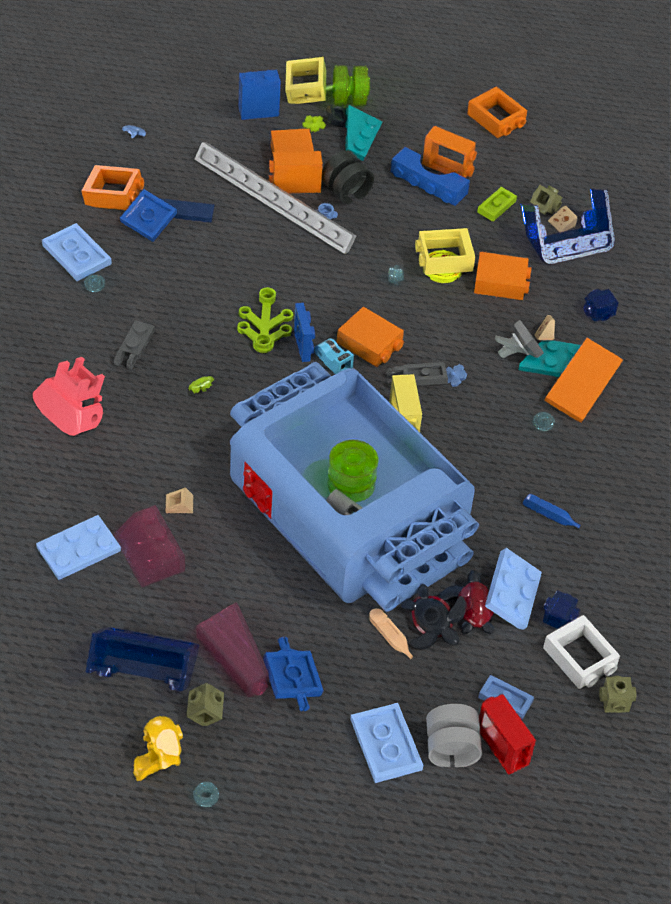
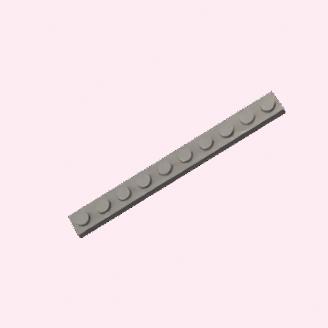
[195,142,356,254]

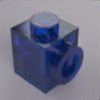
[584,289,619,322]
[543,590,581,629]

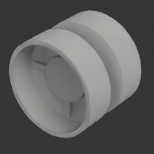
[426,704,482,767]

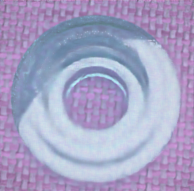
[389,265,404,286]
[84,275,105,292]
[533,412,555,431]
[193,782,219,807]

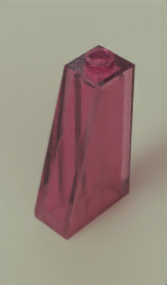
[197,602,269,698]

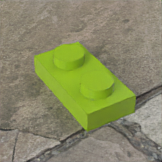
[477,187,517,221]

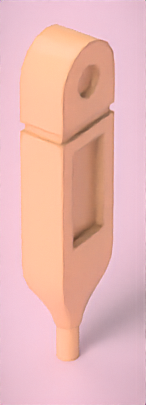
[369,608,413,659]

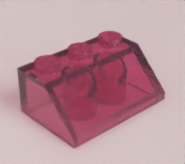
[113,505,185,587]

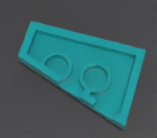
[345,105,382,161]

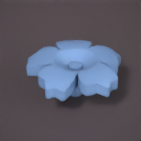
[122,125,146,138]
[446,364,467,387]

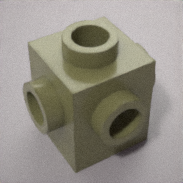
[530,185,563,215]
[599,676,636,713]
[187,683,224,726]

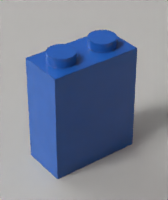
[238,70,281,120]

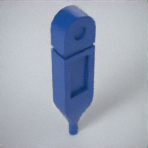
[523,494,581,528]

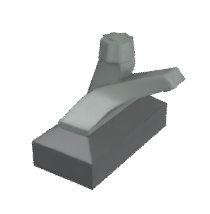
[495,320,544,359]

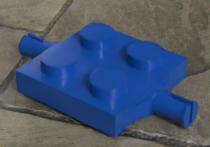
[263,637,324,711]

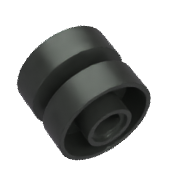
[322,150,374,204]

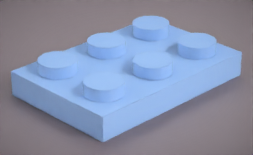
[42,223,111,281]
[36,515,121,580]
[485,548,542,630]
[351,703,423,783]

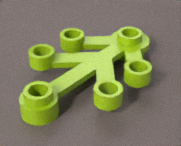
[237,287,293,353]

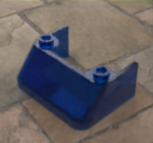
[521,189,615,264]
[85,627,199,691]

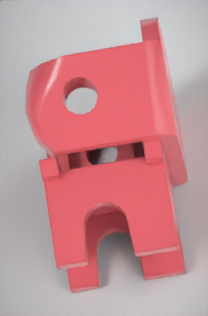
[33,357,105,436]

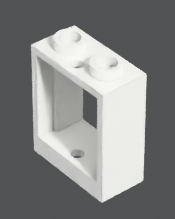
[543,615,620,689]

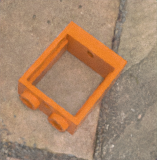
[467,87,527,138]
[422,126,477,178]
[81,165,144,210]

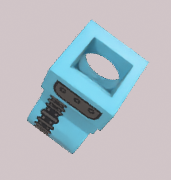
[314,338,354,374]

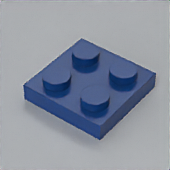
[120,189,177,242]
[294,303,315,362]

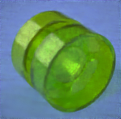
[333,65,370,106]
[327,440,379,502]

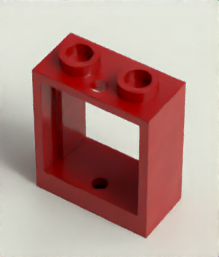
[479,694,536,775]

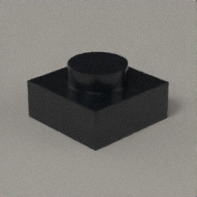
[326,104,347,127]

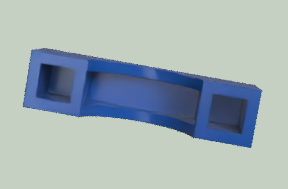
[391,147,470,206]

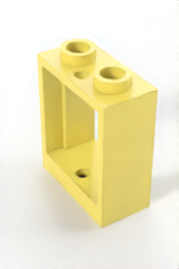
[285,57,326,104]
[415,228,475,275]
[389,374,422,432]

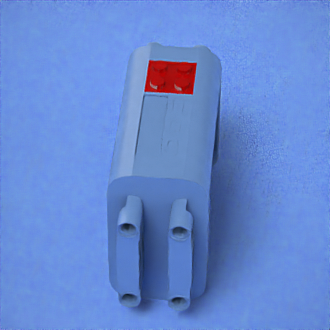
[230,362,479,612]

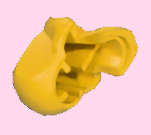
[133,716,183,781]

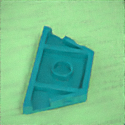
[519,340,581,377]

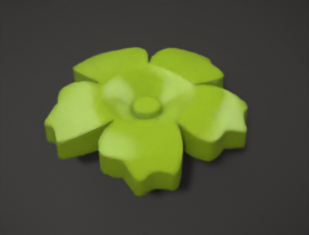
[302,115,326,132]
[189,376,214,394]

